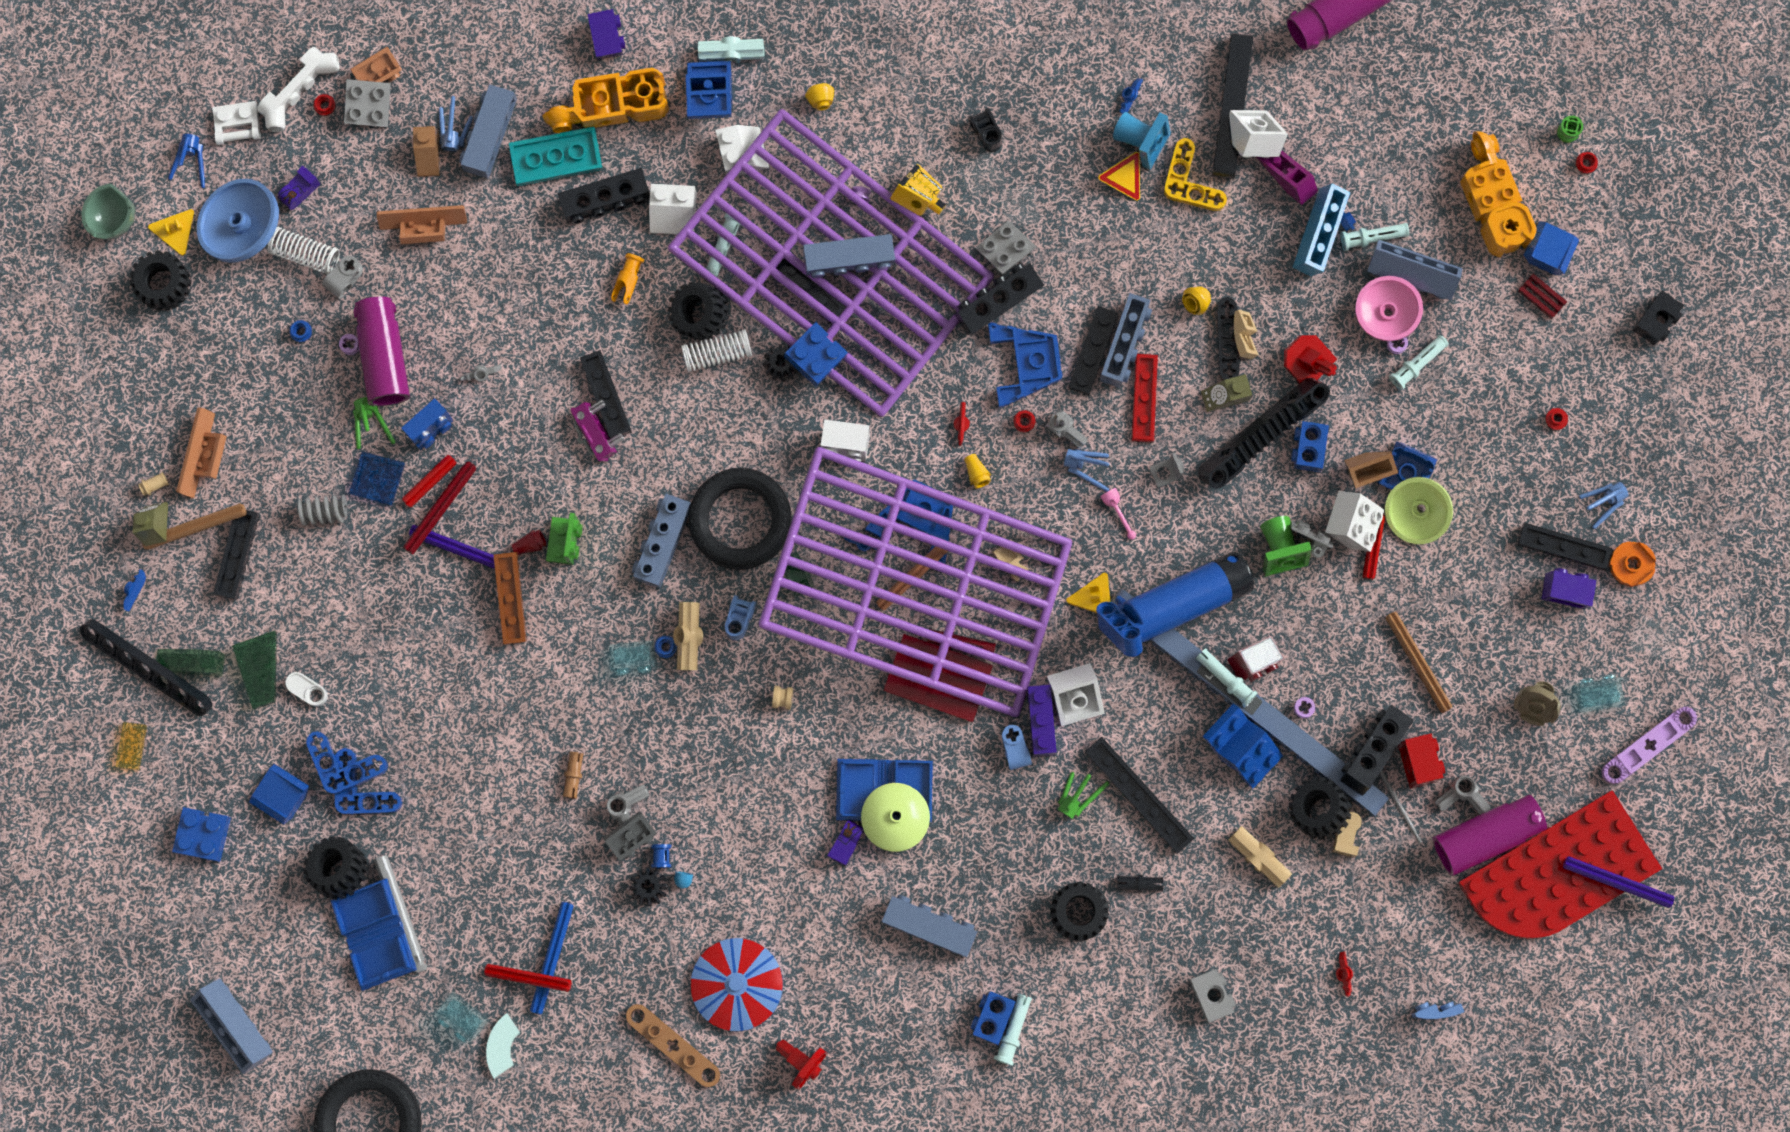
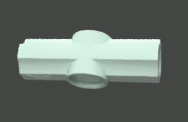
[698,36,764,63]

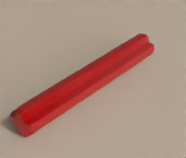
[484,964,572,992]

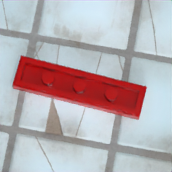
[1132,354,1158,443]

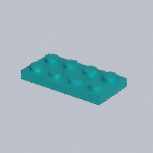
[509,126,603,187]

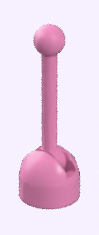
[1100,488,1136,540]

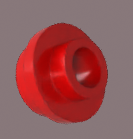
[313,94,336,116]
[1576,152,1598,174]
[1545,408,1568,430]
[1013,410,1036,433]

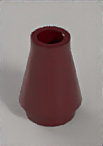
[511,530,547,556]

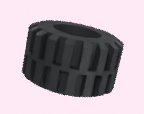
[130,250,191,311]
[668,282,730,340]
[1289,777,1352,840]
[303,836,368,900]
[1050,882,1109,941]

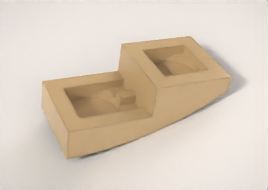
[1234,310,1258,359]

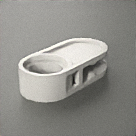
[286,672,328,707]

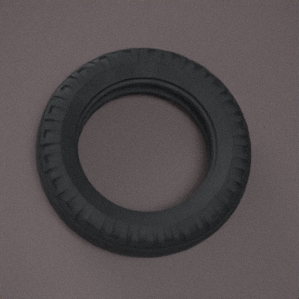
[689,468,792,570]
[314,1069,422,1132]

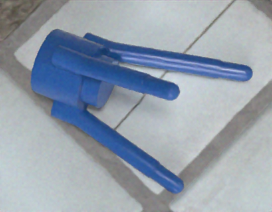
[168,134,205,188]

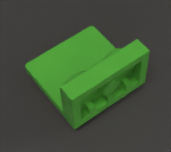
[546,513,583,565]

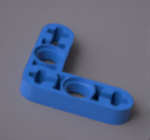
[306,731,388,795]
[335,748,402,815]

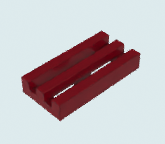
[1518,273,1567,319]

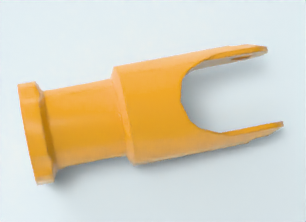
[611,253,644,305]

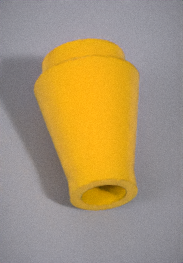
[964,454,991,489]

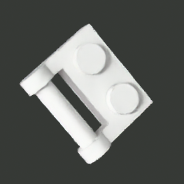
[212,101,261,145]

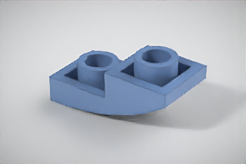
[1411,1001,1465,1020]

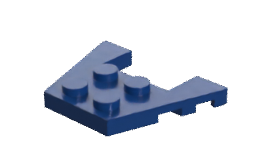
[988,322,1063,408]
[865,479,953,564]

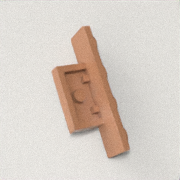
[376,205,467,244]
[176,407,227,498]

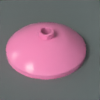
[1355,276,1423,341]

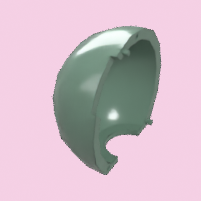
[81,184,136,240]

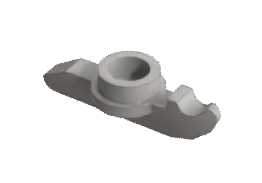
[459,364,502,381]

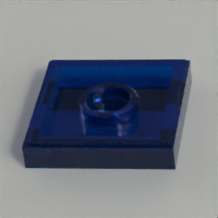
[349,451,405,506]

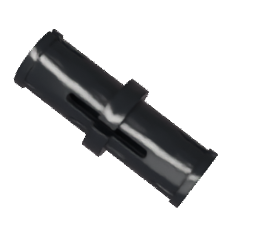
[1117,875,1163,893]

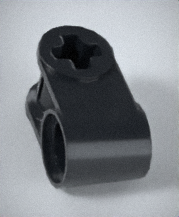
[968,108,1002,152]

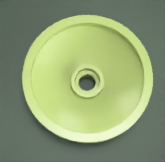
[1385,477,1453,544]
[861,783,930,852]

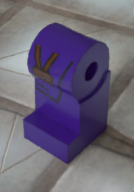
[277,165,321,210]
[827,820,864,866]

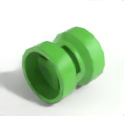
[1557,116,1583,143]

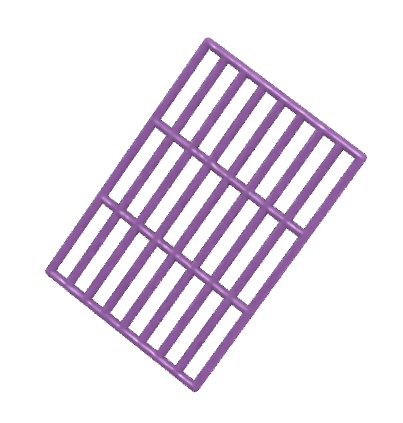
[668,109,994,417]
[759,447,1072,717]

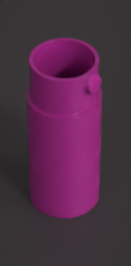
[1286,0,1392,51]
[353,296,410,406]
[1432,794,1547,876]

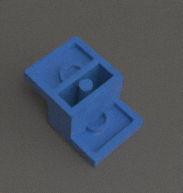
[686,61,733,119]
[1202,703,1283,789]

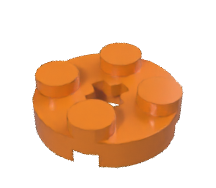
[1609,541,1656,587]

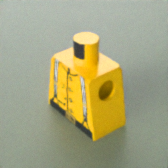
[890,164,946,216]

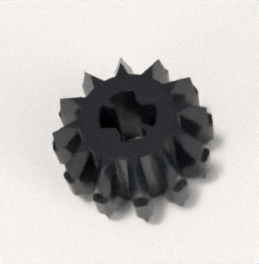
[763,344,799,382]
[629,867,669,907]

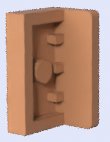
[350,46,402,82]

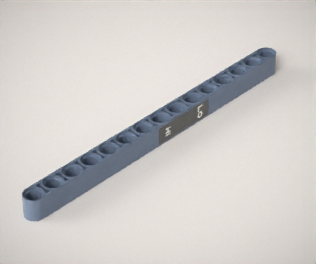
[1110,589,1389,817]

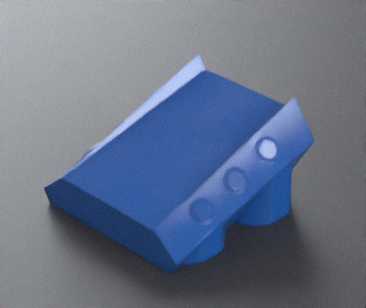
[1524,221,1579,275]
[1377,441,1438,489]
[249,764,309,825]

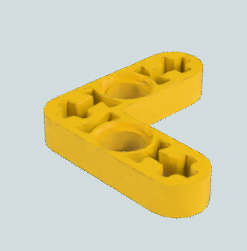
[1164,138,1227,211]

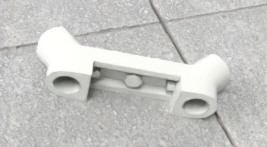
[257,47,339,132]

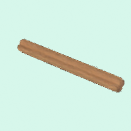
[142,503,247,550]
[1385,612,1452,713]

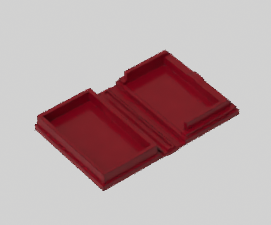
[883,634,993,723]

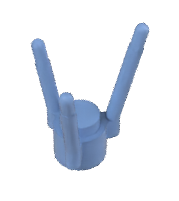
[439,96,473,151]
[1064,449,1110,492]
[1579,482,1629,529]

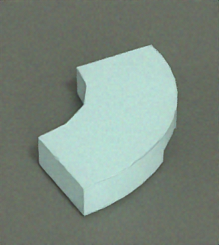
[486,1013,520,1079]

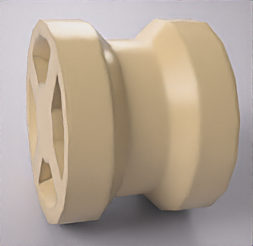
[772,686,793,710]

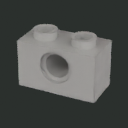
[1189,969,1236,1023]

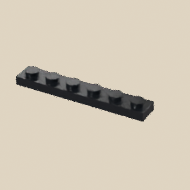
[1085,737,1194,854]

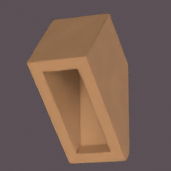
[413,126,440,177]
[1344,452,1398,488]

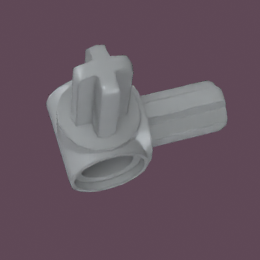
[1045,409,1088,449]
[1435,775,1491,815]
[607,785,649,825]

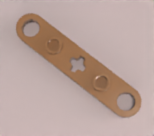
[626,1004,720,1087]

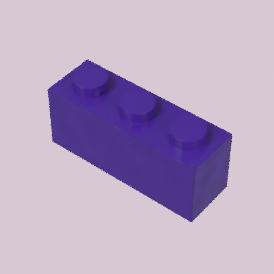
[1027,685,1057,757]

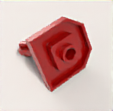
[1284,335,1337,384]
[776,1039,828,1090]

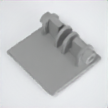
[344,79,391,127]
[975,220,1037,276]
[1291,520,1333,558]

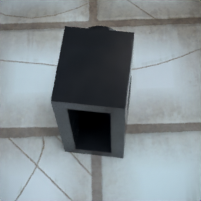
[1632,291,1684,345]

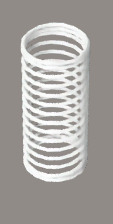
[267,227,340,275]
[681,329,752,372]

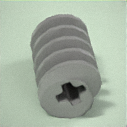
[298,494,347,526]

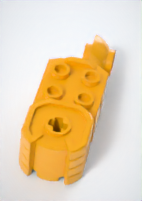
[542,67,670,133]
[1460,131,1537,258]

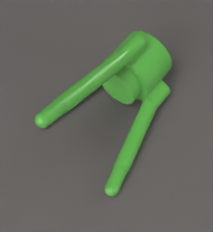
[353,397,395,449]
[1057,772,1109,819]

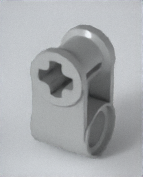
[322,256,363,299]

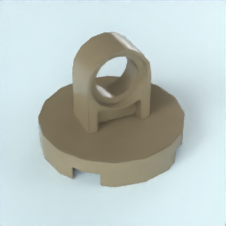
[1514,681,1561,726]

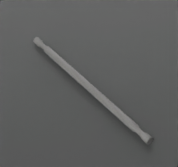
[1379,770,1423,843]

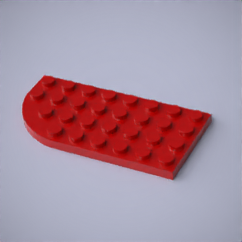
[1458,790,1662,939]

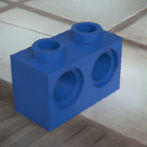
[1291,421,1329,473]
[970,991,1016,1045]

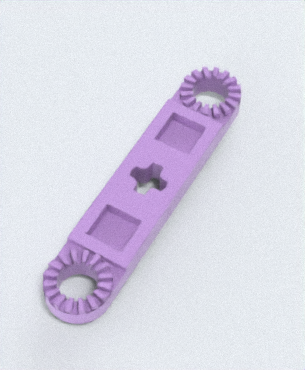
[1602,707,1697,784]

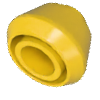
[805,83,834,111]
[1182,286,1211,315]

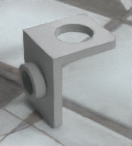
[1150,453,1185,487]

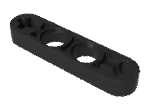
[1216,297,1240,381]

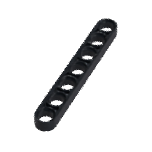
[80,619,213,716]

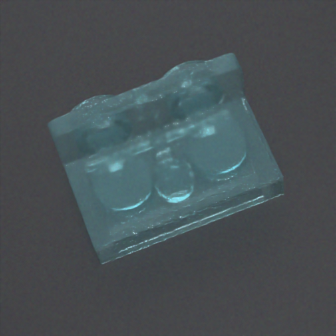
[609,640,656,676]
[1574,674,1626,713]
[434,992,490,1043]

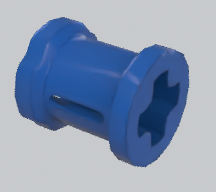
[651,844,671,868]

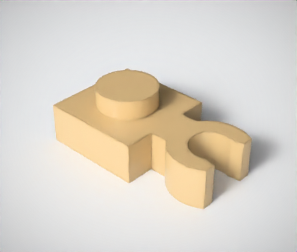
[991,540,1028,582]

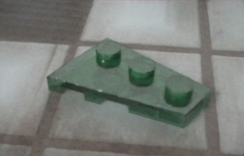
[232,630,277,710]

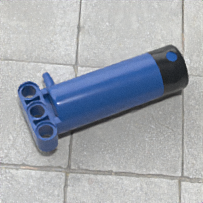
[1096,552,1254,657]

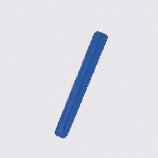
[530,902,574,1014]

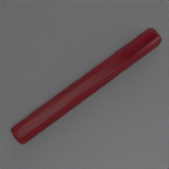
[403,461,476,555]

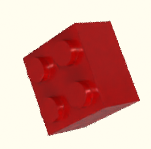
[1398,733,1445,789]

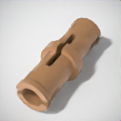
[562,751,584,799]

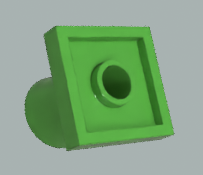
[1260,516,1312,577]

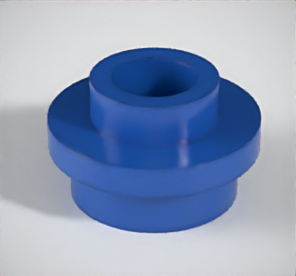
[1340,212,1356,232]
[289,320,312,342]
[654,636,677,658]

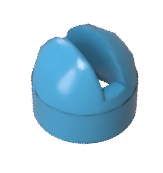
[674,871,693,889]

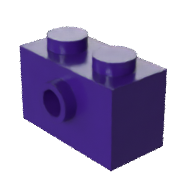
[587,9,626,60]
[1541,568,1597,609]

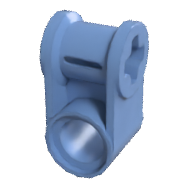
[725,595,756,641]
[1002,725,1032,770]

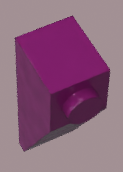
[1256,151,1318,205]

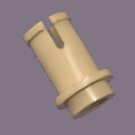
[138,472,169,496]

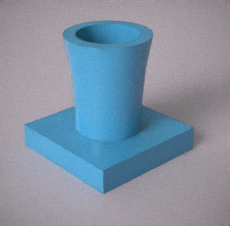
[1113,112,1171,170]

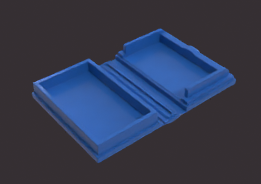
[836,759,933,822]
[330,878,417,991]

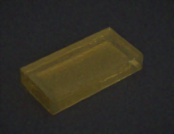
[115,722,147,770]

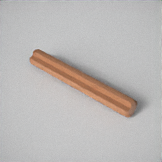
[876,546,947,610]

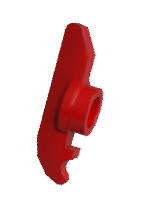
[953,402,970,446]
[1336,951,1353,997]

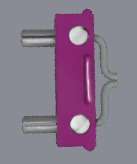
[571,400,624,462]

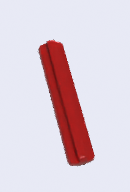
[402,455,457,508]
[1362,515,1385,580]

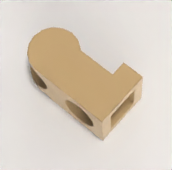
[1332,812,1362,858]

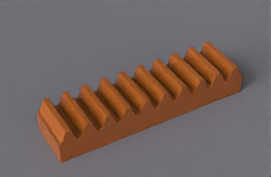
[493,552,527,644]

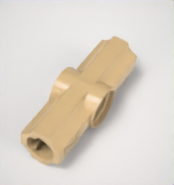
[673,602,703,670]
[1228,826,1292,888]

